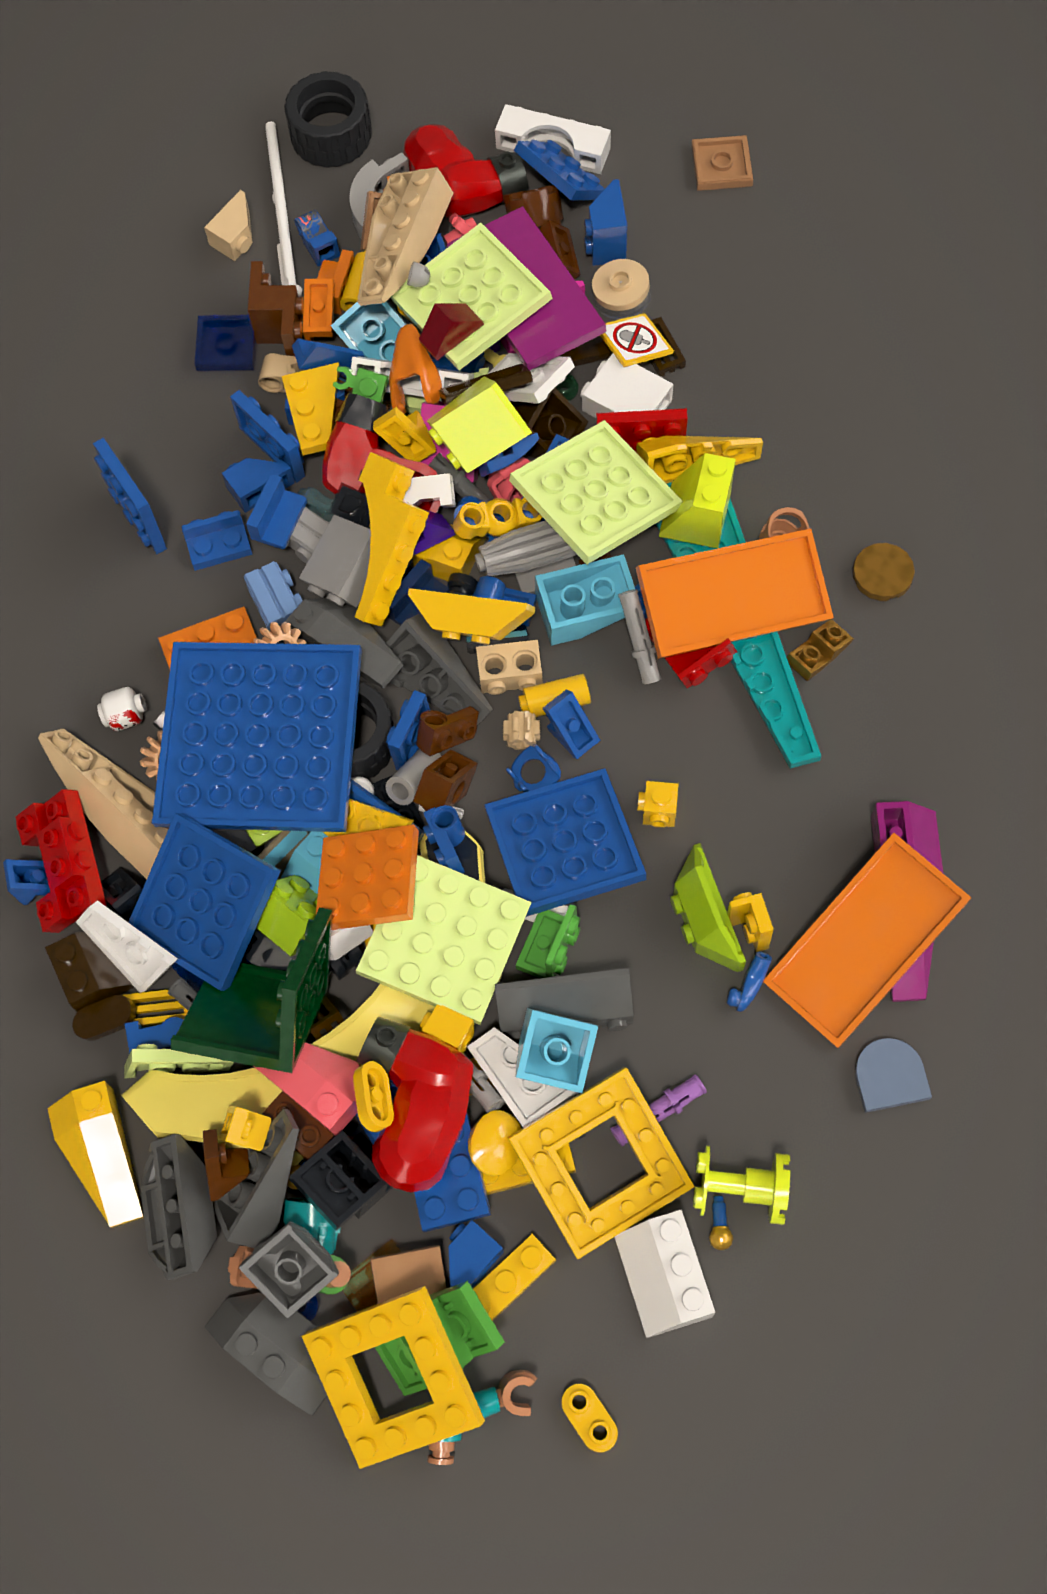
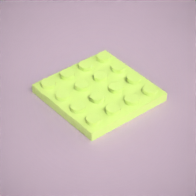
[391,222,553,371]
[509,420,683,565]
[356,855,531,1025]

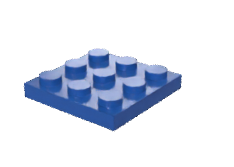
[93,438,167,554]

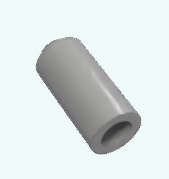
[386,749,441,805]

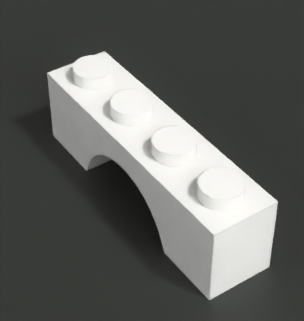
[495,104,611,174]
[351,356,474,401]

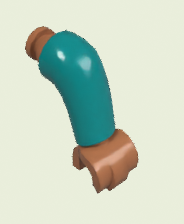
[427,1370,537,1465]

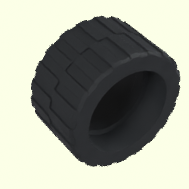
[284,71,372,167]
[351,681,394,779]

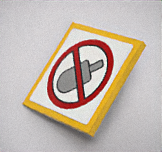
[600,313,674,367]

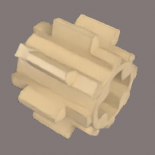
[503,711,540,750]

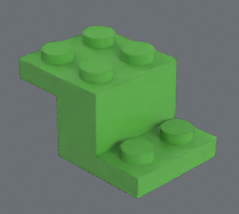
[375,1281,505,1396]

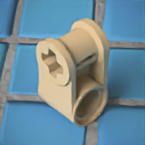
[258,353,304,393]

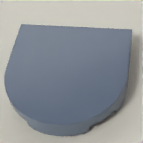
[855,1038,932,1113]

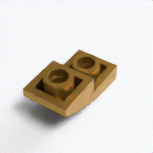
[787,619,854,681]

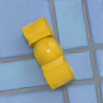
[453,498,543,539]

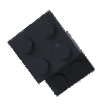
[289,1124,393,1231]

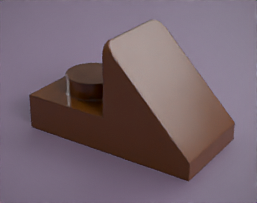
[203,1129,250,1201]

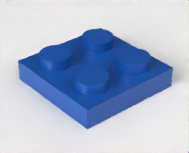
[386,690,430,770]

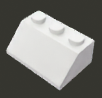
[614,1210,715,1338]

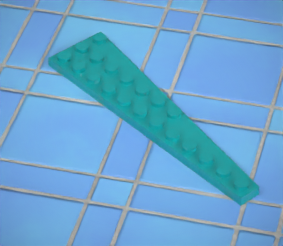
[655,482,821,769]

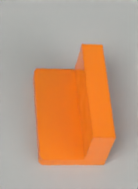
[317,249,354,315]
[303,279,335,342]

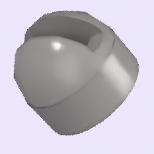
[407,261,430,287]

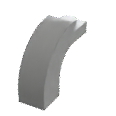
[349,152,410,239]

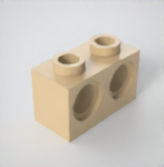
[476,640,543,695]

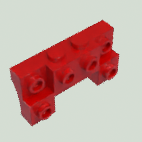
[15,789,107,933]

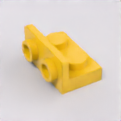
[727,892,774,952]

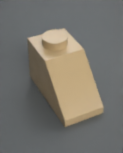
[204,190,253,261]

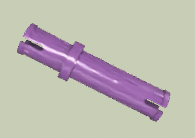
[610,1074,707,1147]

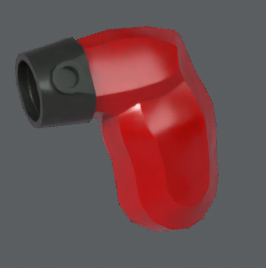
[403,124,529,218]
[357,1017,474,1193]

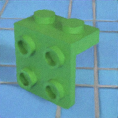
[516,904,580,979]

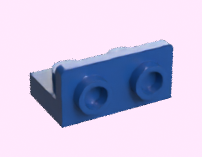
[181,510,253,571]

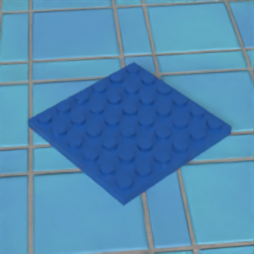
[152,642,362,832]

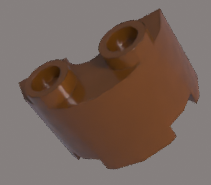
[504,185,564,227]

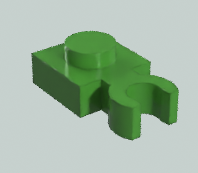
[333,366,389,403]

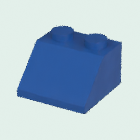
[584,179,627,266]

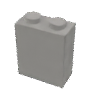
[299,515,371,608]

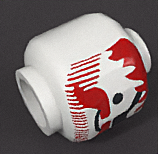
[97,687,147,731]

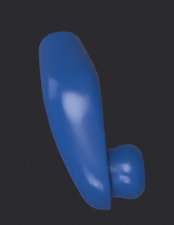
[726,952,772,1012]

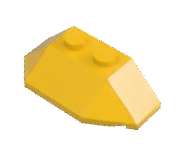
[408,588,536,645]

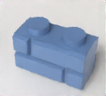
[243,562,303,631]

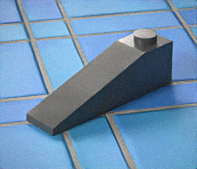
[212,1109,299,1249]

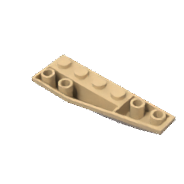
[357,167,454,306]
[38,729,169,879]

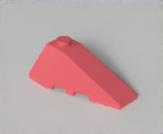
[253,1042,361,1136]

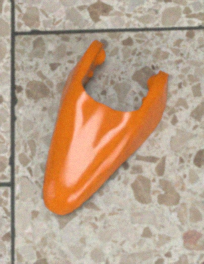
[389,324,442,414]

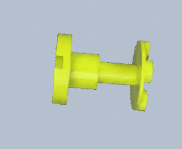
[693,1146,790,1225]

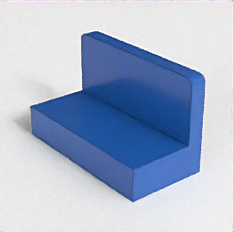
[292,338,365,378]
[246,474,307,549]

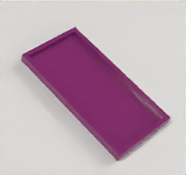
[447,206,607,370]

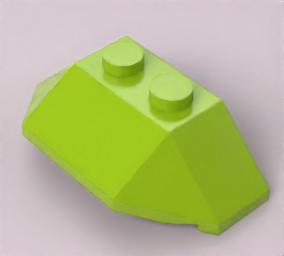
[670,843,746,972]

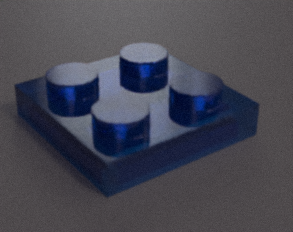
[194,315,256,371]

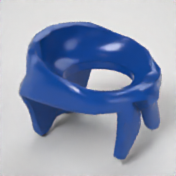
[506,744,561,792]

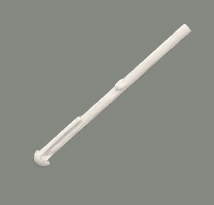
[265,121,303,297]

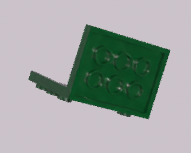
[171,907,333,1073]

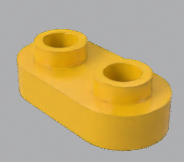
[353,1061,394,1132]
[561,1384,618,1453]

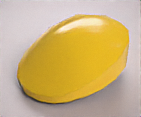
[468,1110,521,1176]

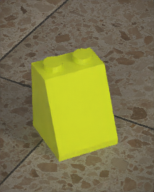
[427,376,532,473]
[659,453,736,548]

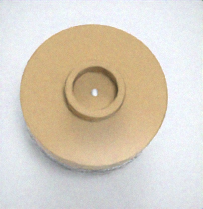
[592,259,651,319]

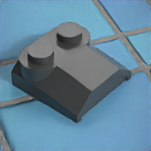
[239,1221,339,1319]

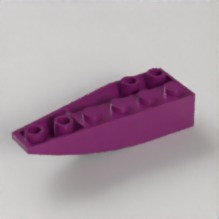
[871,801,943,1002]

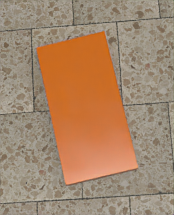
[635,529,834,659]
[763,833,972,1048]

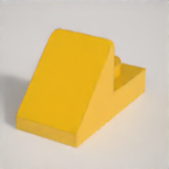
[373,407,436,462]
[219,1106,271,1151]

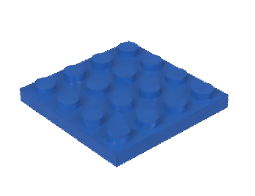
[484,768,647,917]
[128,813,281,991]

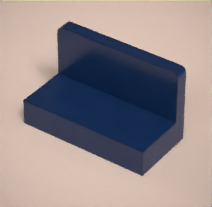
[387,559,449,626]

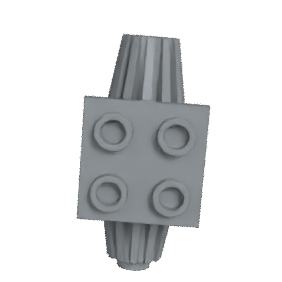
[474,520,577,594]

